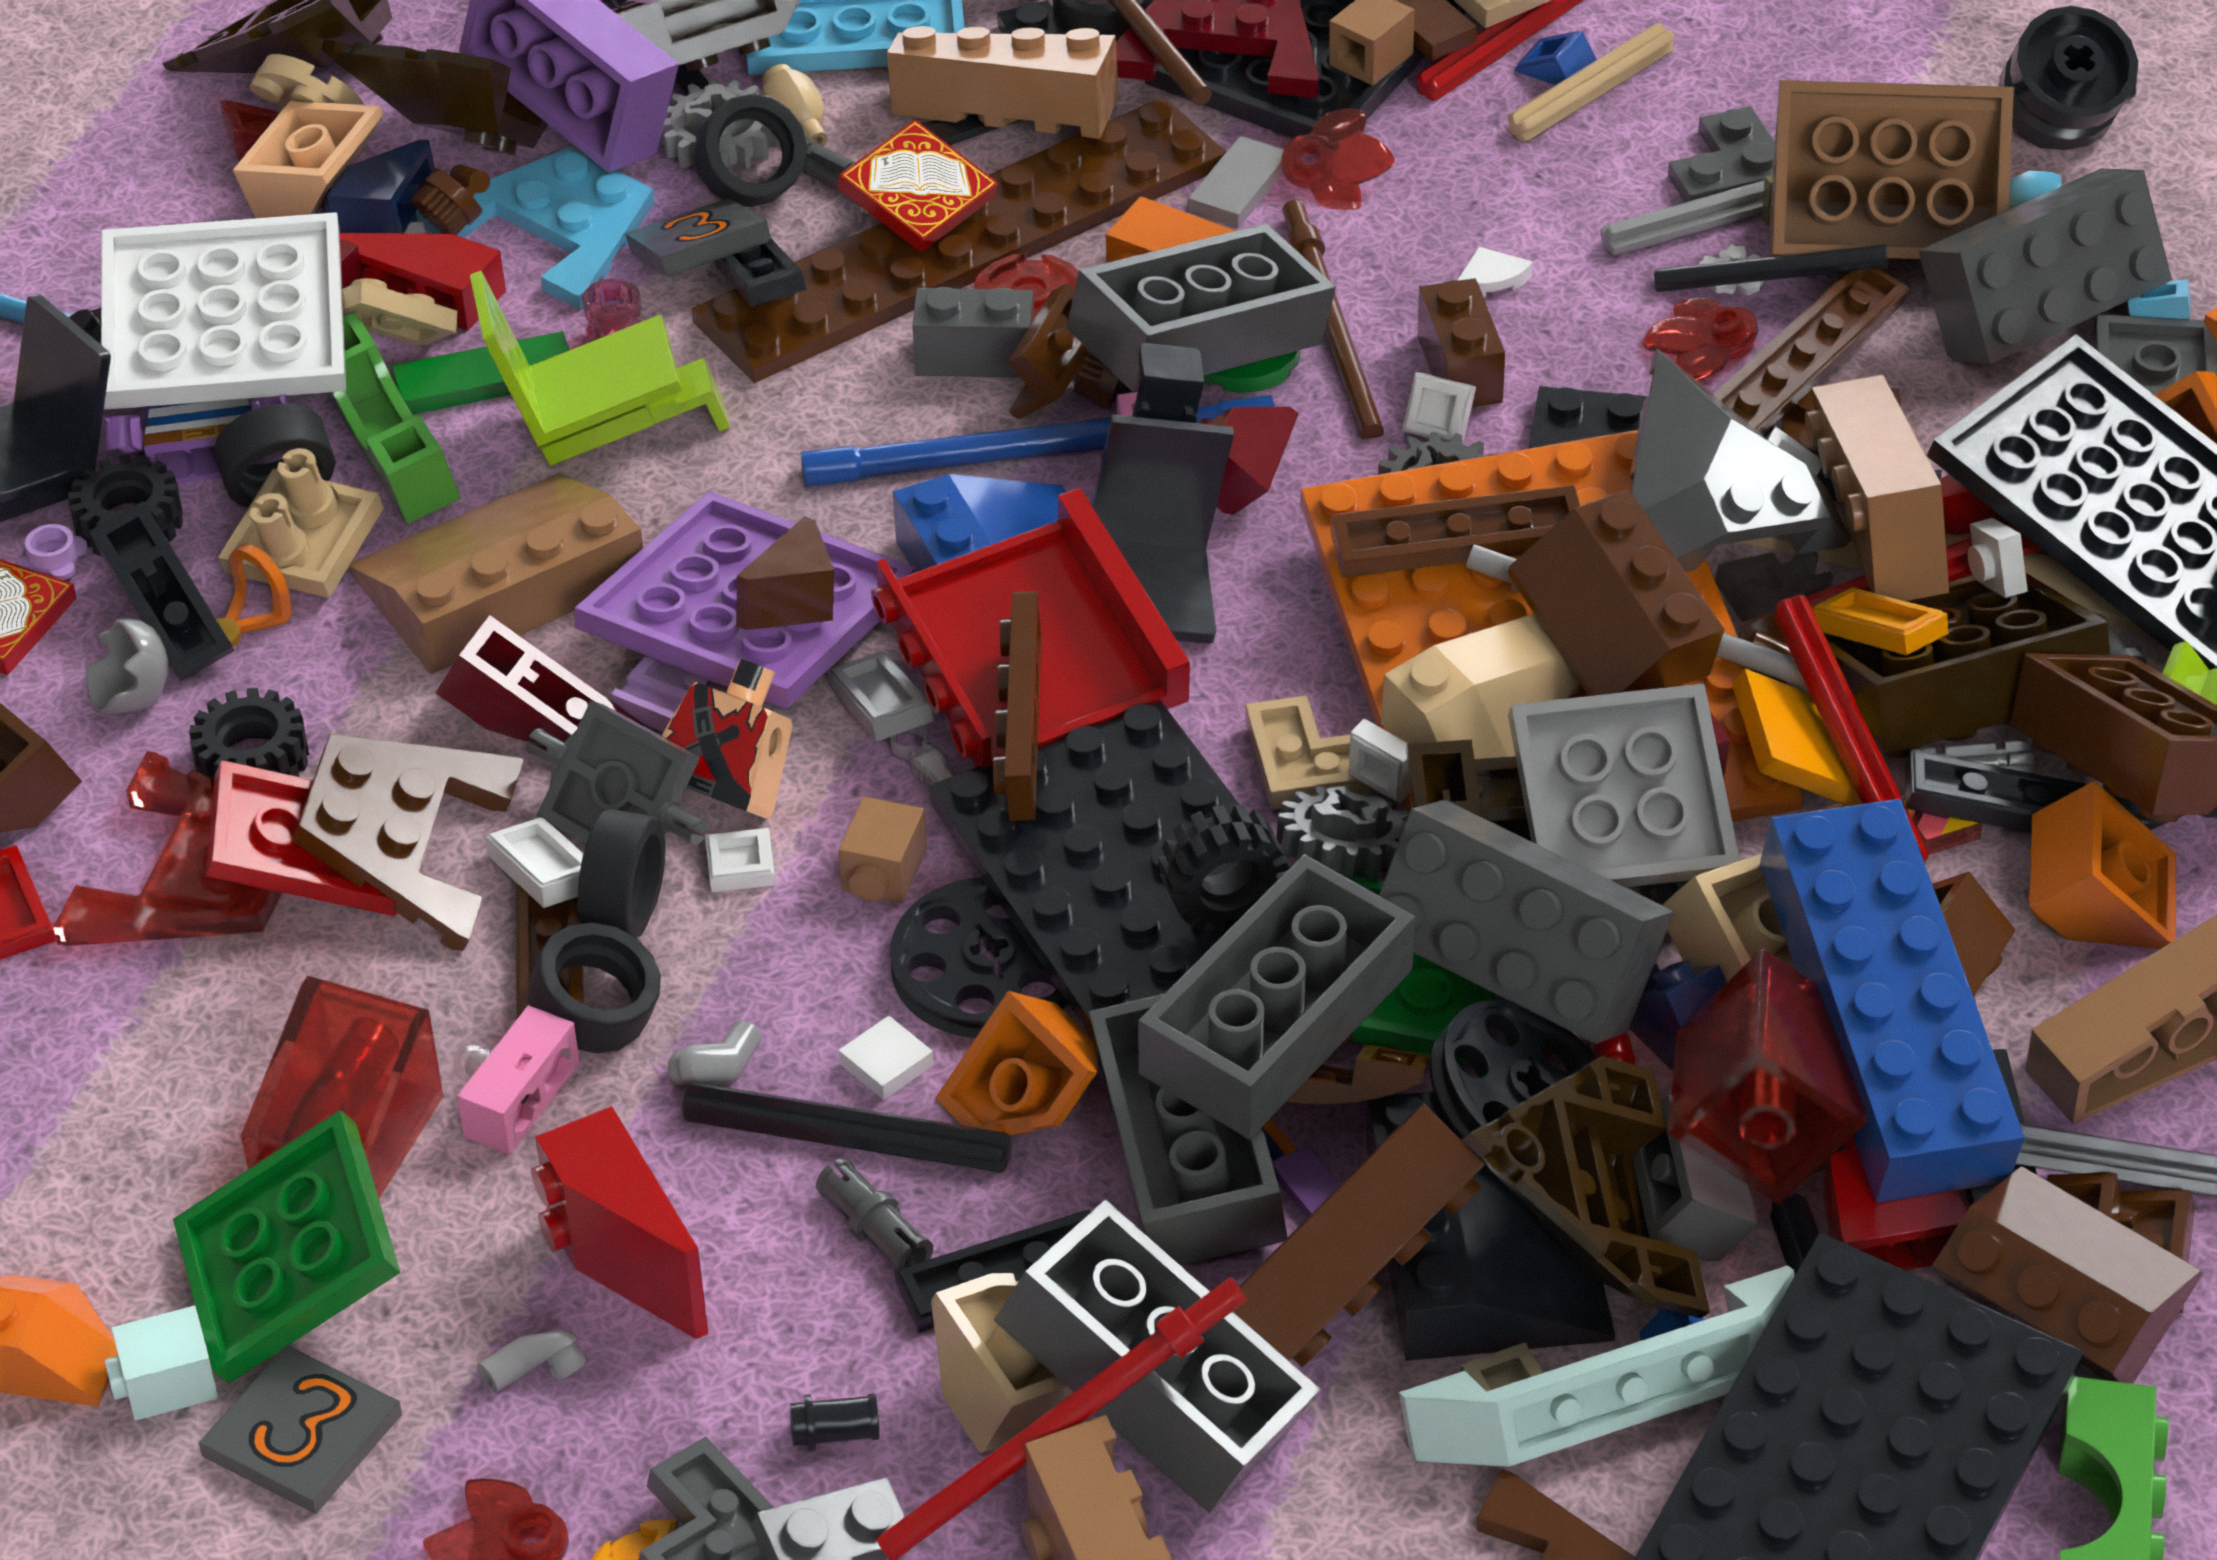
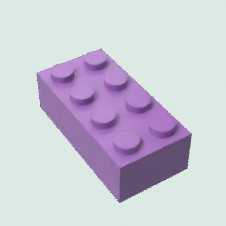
[459,0,679,173]

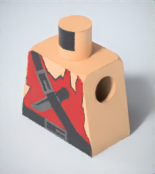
[661,658,792,819]

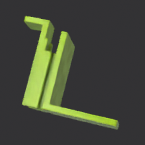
[470,270,731,466]

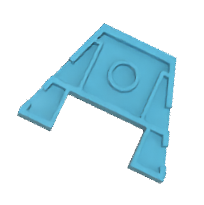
[416,147,655,310]

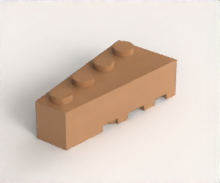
[887,26,1119,139]
[1805,374,1949,601]
[2025,914,2217,1124]
[1020,1415,1172,1560]

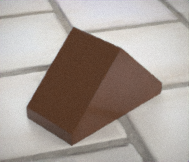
[736,516,834,630]

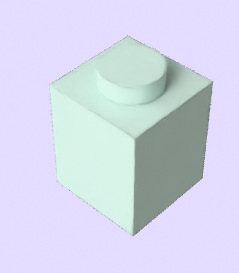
[104,1306,218,1421]

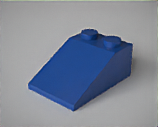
[893,474,1066,572]

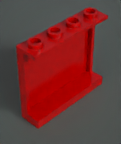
[871,487,1190,768]

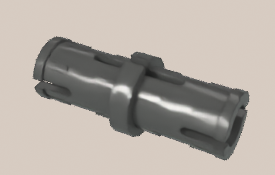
[816,1158,934,1270]

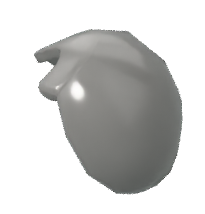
[86,618,168,715]

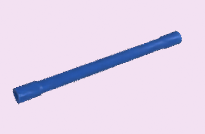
[800,395,1274,487]

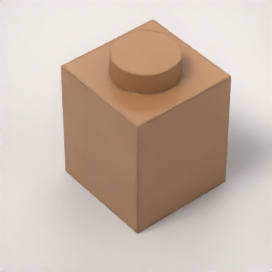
[1329,0,1414,86]
[838,796,927,903]

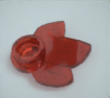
[1282,109,1395,210]
[1641,298,1759,381]
[423,1478,569,1560]

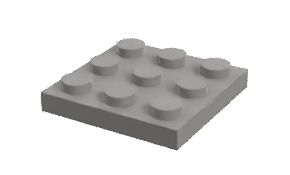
[1508,684,1740,888]

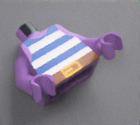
[104,394,288,484]

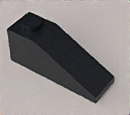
[89,501,235,681]

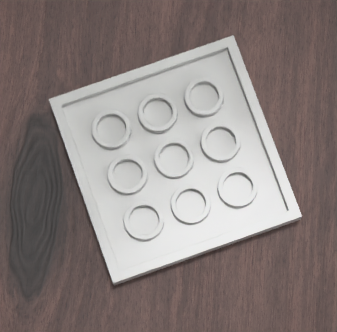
[101,213,346,410]

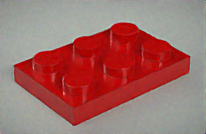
[206,760,398,916]

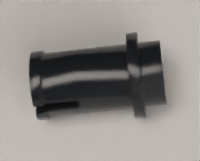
[790,1394,879,1452]

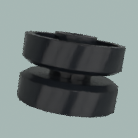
[1998,5,2139,150]

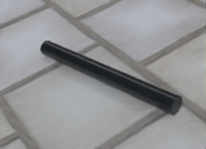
[1654,244,1889,292]

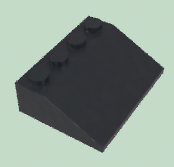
[1366,1091,1615,1361]

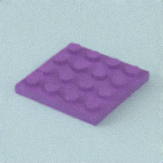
[575,491,916,710]

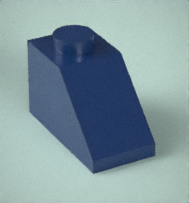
[325,140,435,234]

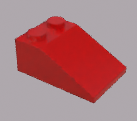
[531,1106,709,1339]

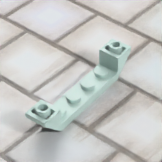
[1399,1265,1795,1467]

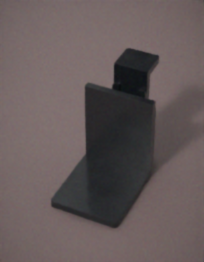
[0,294,111,522]
[1092,343,1234,644]

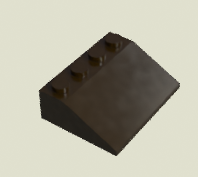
[1824,572,2111,757]

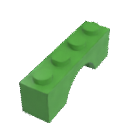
[326,311,461,524]
[2058,1377,2169,1560]

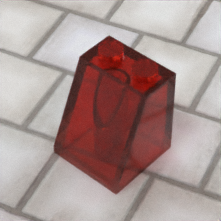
[1668,948,1867,1204]
[241,975,444,1199]

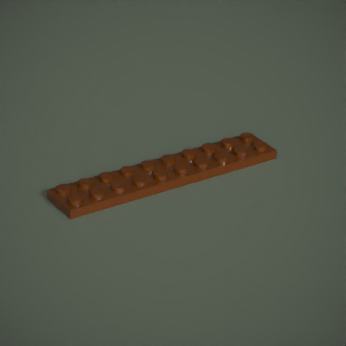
[692,97,1227,383]

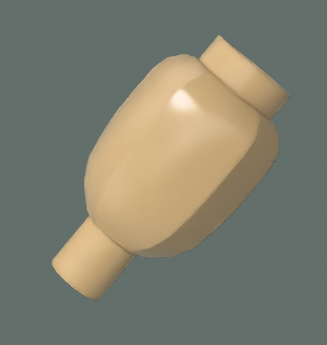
[762,64,828,146]

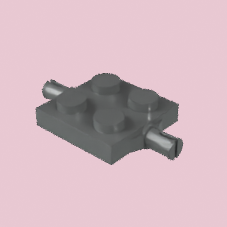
[526,701,708,846]

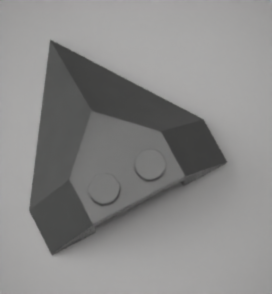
[1630,349,1851,572]

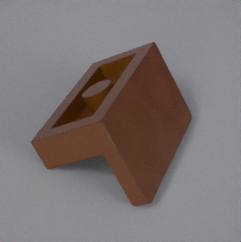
[1007,283,1088,419]

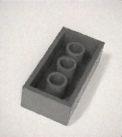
[1919,168,2172,364]
[1067,223,1336,393]
[1379,800,1674,1044]
[1138,854,1415,1140]
[1089,994,1288,1266]
[994,1199,1321,1513]

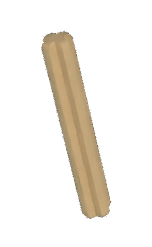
[1507,24,1675,142]

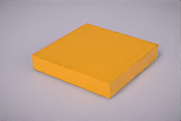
[1732,669,1862,806]

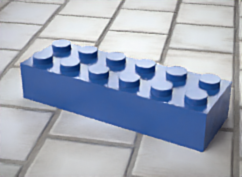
[1760,799,2025,1203]

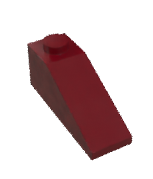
[435,615,644,748]

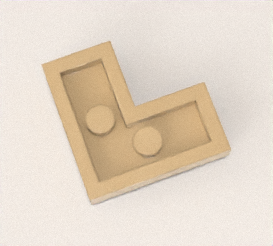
[342,278,457,345]
[1245,695,1382,810]

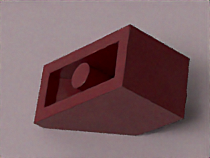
[1198,407,1299,515]

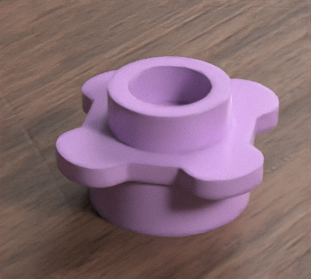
[17,524,88,580]

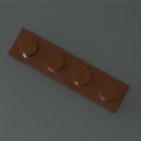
[1330,485,1580,577]
[993,591,1042,821]

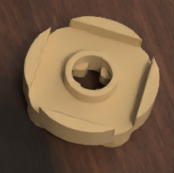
[249,54,364,115]

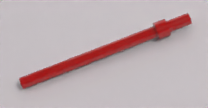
[876,1277,1248,1560]

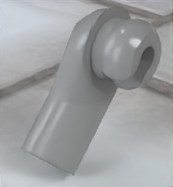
[668,1021,762,1087]
[477,1329,587,1394]

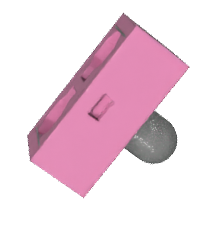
[453,1005,580,1155]

